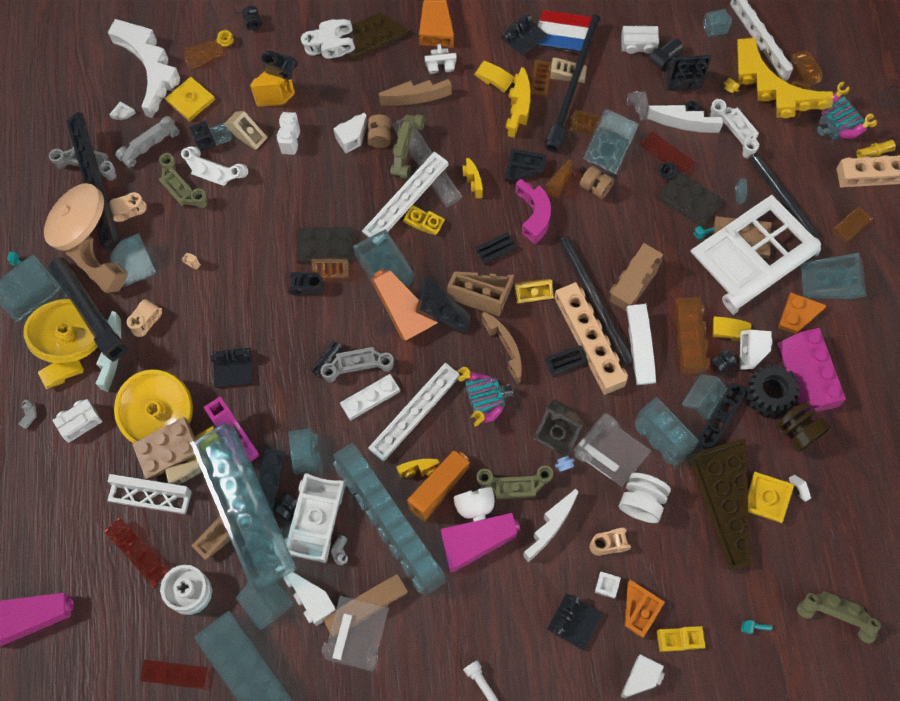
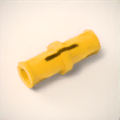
[857,140,896,158]

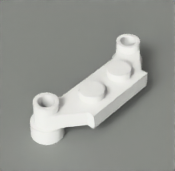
[710,99,759,158]
[181,146,248,186]

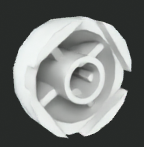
[454,487,495,522]

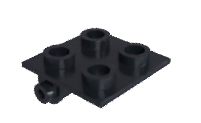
[500,13,548,56]
[211,347,253,388]
[547,593,603,651]

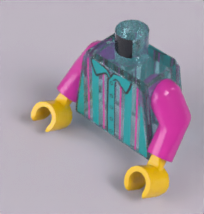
[817,82,877,140]
[457,367,513,426]

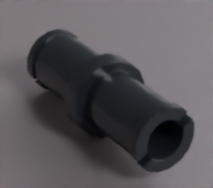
[310,340,343,378]

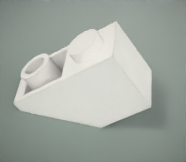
[333,112,368,153]

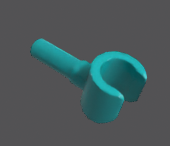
[693,226,714,240]
[7,252,32,270]
[741,620,772,634]

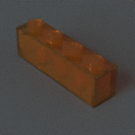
[674,297,710,376]

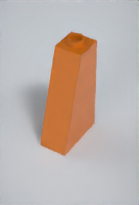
[419,0,454,48]
[371,269,438,341]
[407,451,470,522]

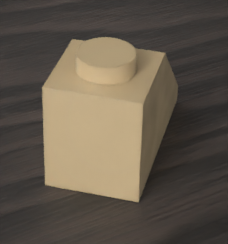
[225,111,268,150]

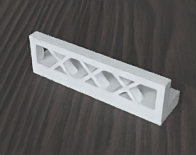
[107,474,192,515]

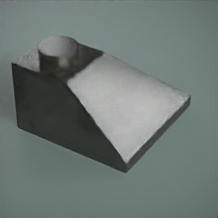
[533,399,584,456]

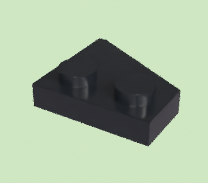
[505,149,547,182]

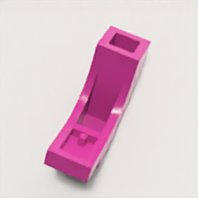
[515,179,551,244]
[204,396,260,467]

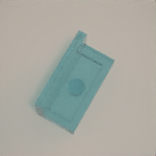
[682,374,727,420]

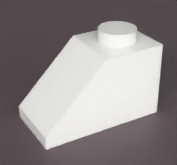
[740,330,772,370]
[621,655,665,698]

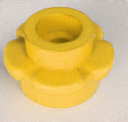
[217,30,234,47]
[723,77,740,93]

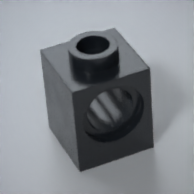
[189,120,216,152]

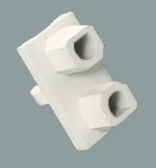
[425,44,456,74]

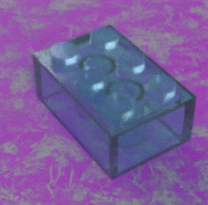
[353,229,414,286]
[0,254,62,323]
[634,397,699,467]

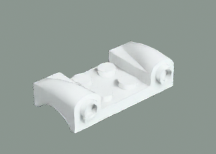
[283,473,346,563]

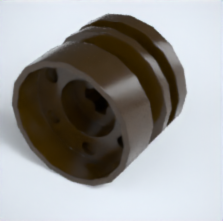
[776,401,831,453]

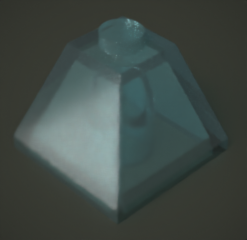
[109,234,156,287]

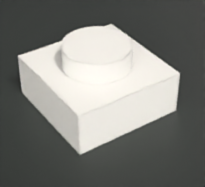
[594,572,621,599]

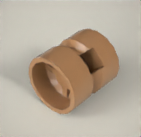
[368,114,391,148]
[580,166,614,199]

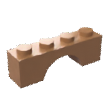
[64,235,128,293]

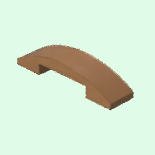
[482,312,522,384]

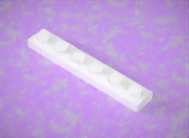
[730,0,793,81]
[362,152,449,244]
[368,363,460,462]

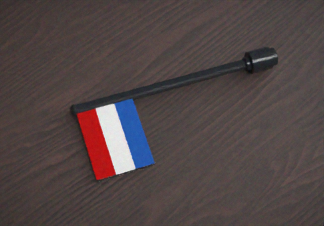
[536,10,601,152]

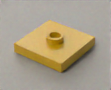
[165,77,215,122]
[748,472,795,524]

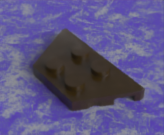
[349,12,410,61]

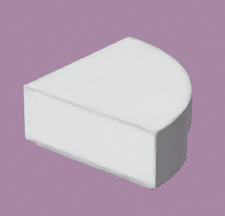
[110,102,136,120]
[789,475,811,502]

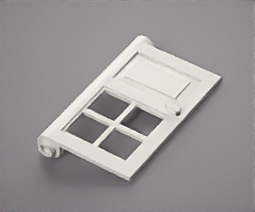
[690,195,821,315]

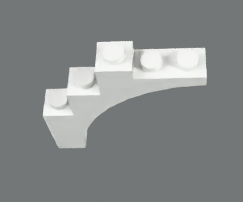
[108,19,180,118]

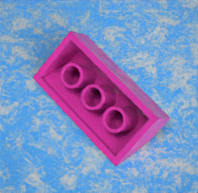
[777,328,846,413]

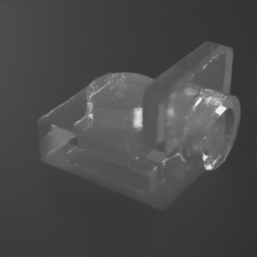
[626,91,649,120]

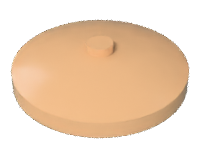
[44,184,104,251]

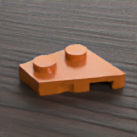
[778,293,826,334]
[624,580,665,639]

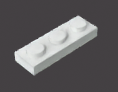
[340,374,400,421]

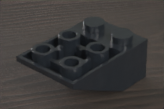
[664,55,711,91]

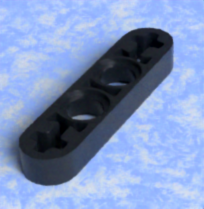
[698,383,746,450]

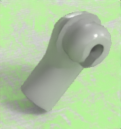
[18,400,37,429]
[331,535,348,565]

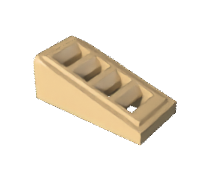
[550,58,587,83]
[165,458,209,485]

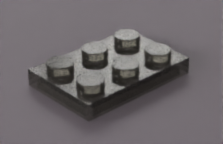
[657,170,724,228]
[297,227,353,264]

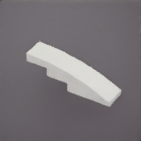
[647,105,723,133]
[626,304,656,385]
[523,489,578,562]

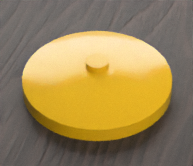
[24,299,98,363]
[114,370,193,443]

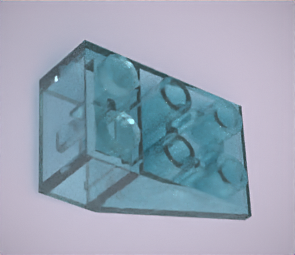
[583,109,639,174]

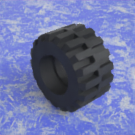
[745,364,800,418]

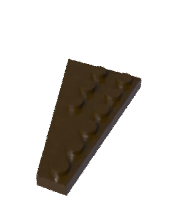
[688,438,750,572]

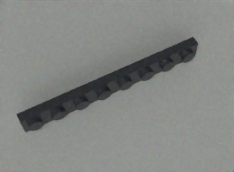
[67,112,119,249]

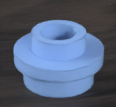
[555,456,574,472]

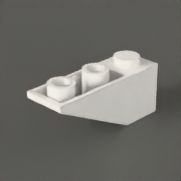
[283,568,336,626]

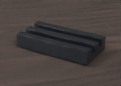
[475,232,517,265]
[544,345,588,377]

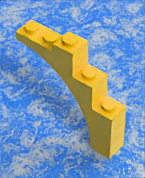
[738,38,833,118]

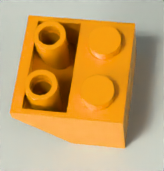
[250,71,295,107]

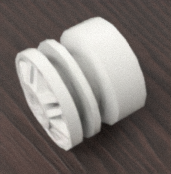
[618,473,671,523]

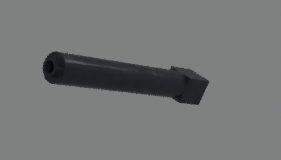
[49,257,129,362]

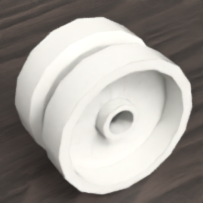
[160,565,212,615]

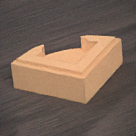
[182,253,200,270]

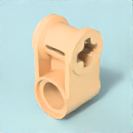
[109,192,147,222]
[127,299,162,337]
[589,528,631,556]

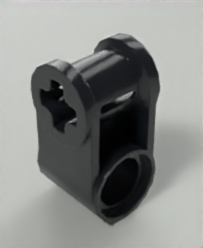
[261,51,298,80]
[288,272,325,296]

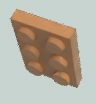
[713,217,771,258]
[132,417,201,480]

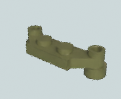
[390,114,425,180]
[159,153,207,208]
[477,465,553,500]
[797,591,881,643]

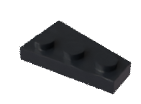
[416,277,471,334]

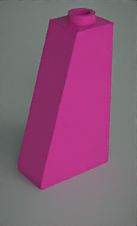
[441,513,520,573]
[0,593,73,647]

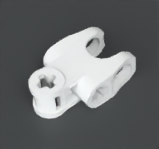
[301,19,355,59]

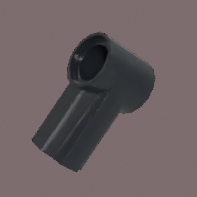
[649,38,684,71]

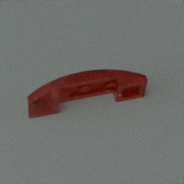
[104,518,168,588]

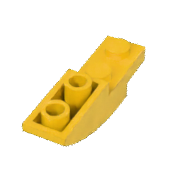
[506,67,530,138]

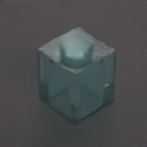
[703,9,732,37]

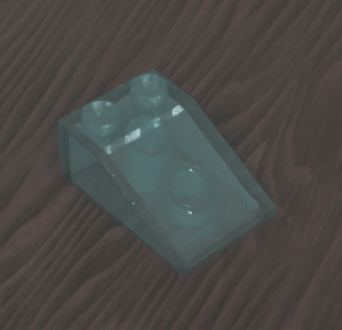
[801,253,867,299]

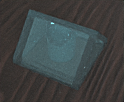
[236,572,294,631]

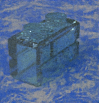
[288,428,321,475]

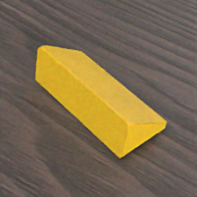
[514,279,554,303]

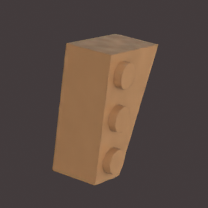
[609,243,663,312]
[447,272,514,317]

